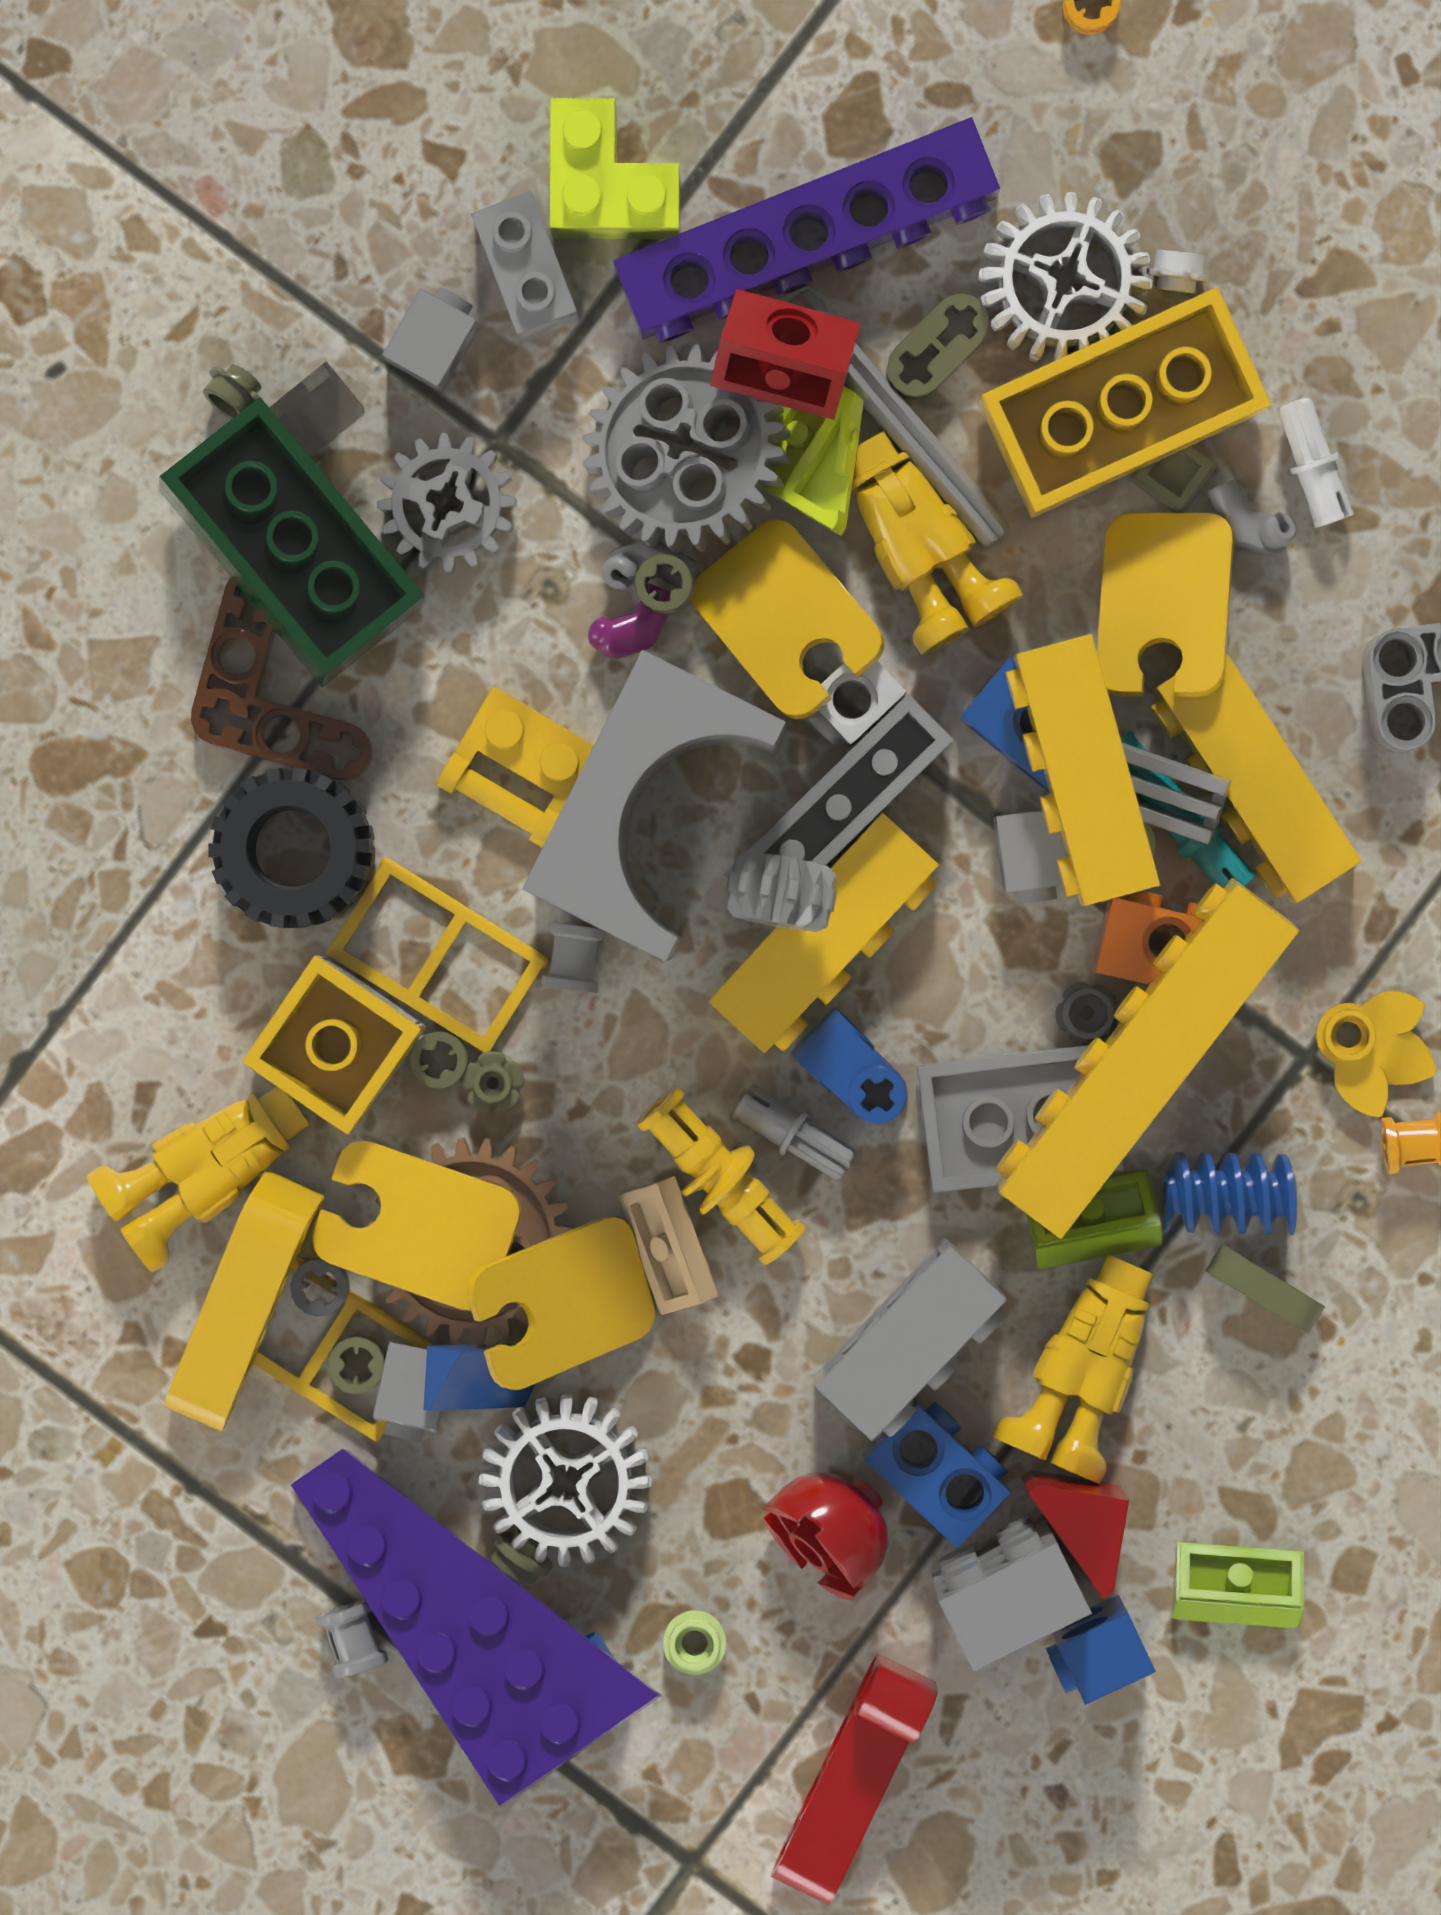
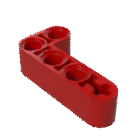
[771,1653,938,1905]

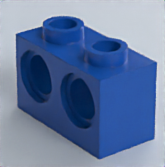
[863,1398,1011,1549]
[1046,1595,1156,1705]

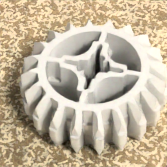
[978,192,1152,363]
[479,1393,652,1567]

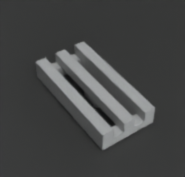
[1122,743,1232,844]

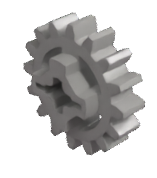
[377,433,517,574]

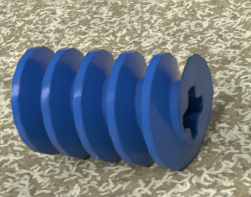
[1162,1152,1297,1235]

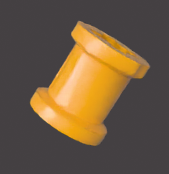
[1380,1112,1441,1174]

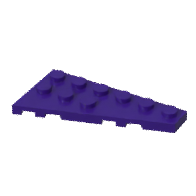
[291,1449,662,1806]

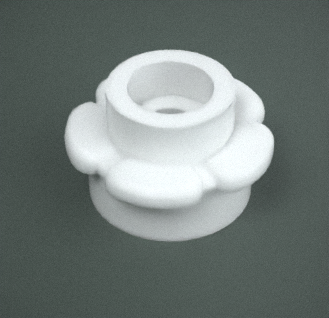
[1146,250,1209,294]

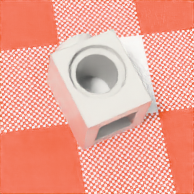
[806,661,907,747]

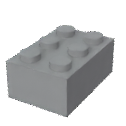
[814,1237,1007,1441]
[932,1515,1092,1672]

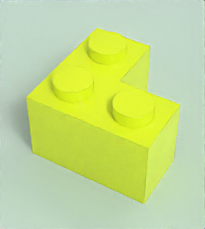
[550,98,681,239]

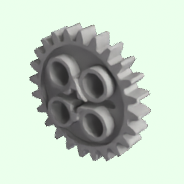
[583,344,790,553]

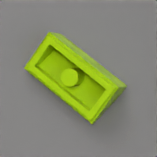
[1027,1169,1162,1269]
[1172,1542,1304,1628]

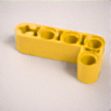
[164,1169,325,1432]

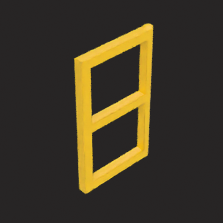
[326,857,549,1053]
[253,1256,437,1443]

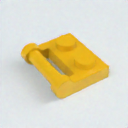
[436,686,594,848]

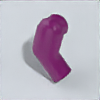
[588,583,671,659]

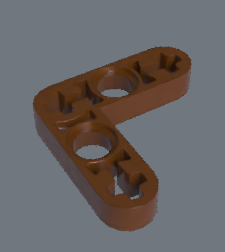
[191,577,373,780]

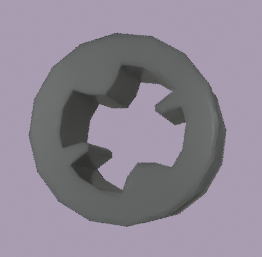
[290,1257,350,1316]

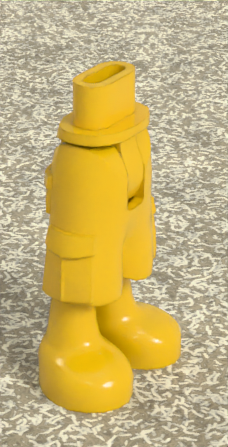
[851,432,1024,656]
[86,1086,310,1273]
[991,1254,1154,1484]

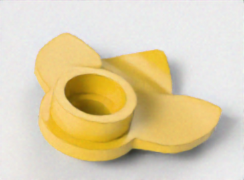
[1316,991,1437,1118]

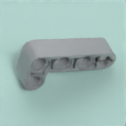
[1362,623,1441,752]

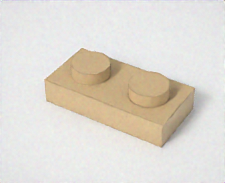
[617,1176,719,1315]

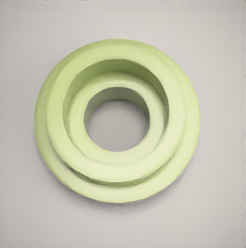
[663,1610,726,1675]

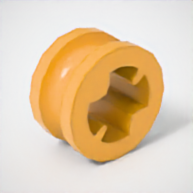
[1062,0,1122,35]

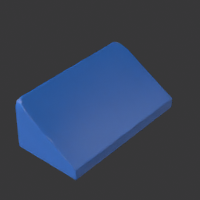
[423,1343,536,1411]

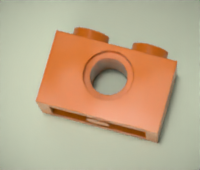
[1091,891,1200,985]

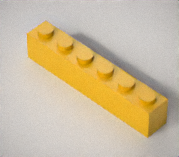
[996,877,1299,1239]

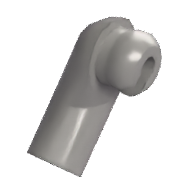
[1207,479,1296,555]
[602,539,700,590]

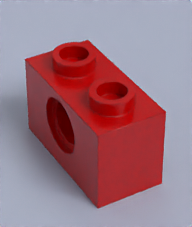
[710,289,861,420]

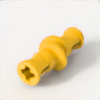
[636,1086,806,1265]

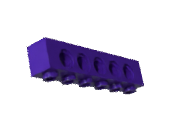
[613,117,1001,344]

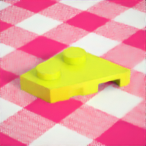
[763,386,864,536]

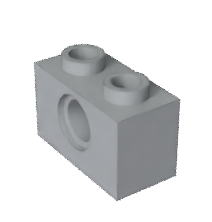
[471,191,580,344]

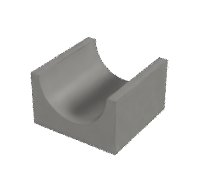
[522,650,786,962]

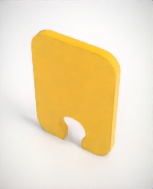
[1097,513,1234,697]
[691,519,885,720]
[312,1141,522,1311]
[467,1217,655,1390]

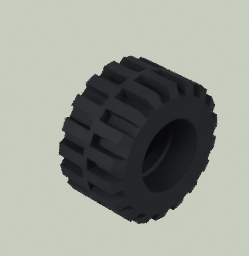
[208,767,375,928]

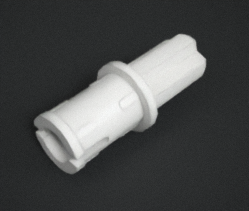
[1279,398,1354,528]

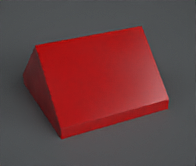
[1021,1470,1129,1599]

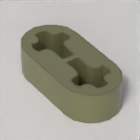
[886,293,990,400]
[1205,1244,1325,1334]

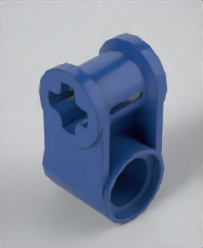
[790,1007,908,1124]

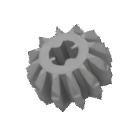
[726,852,837,932]

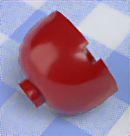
[763,1472,889,1600]

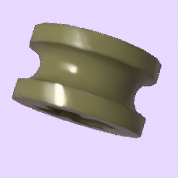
[635,554,695,614]
[410,1031,469,1089]
[327,1334,386,1394]

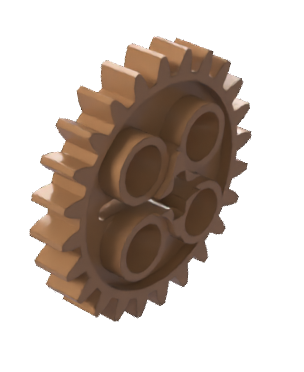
[368,1137,575,1345]

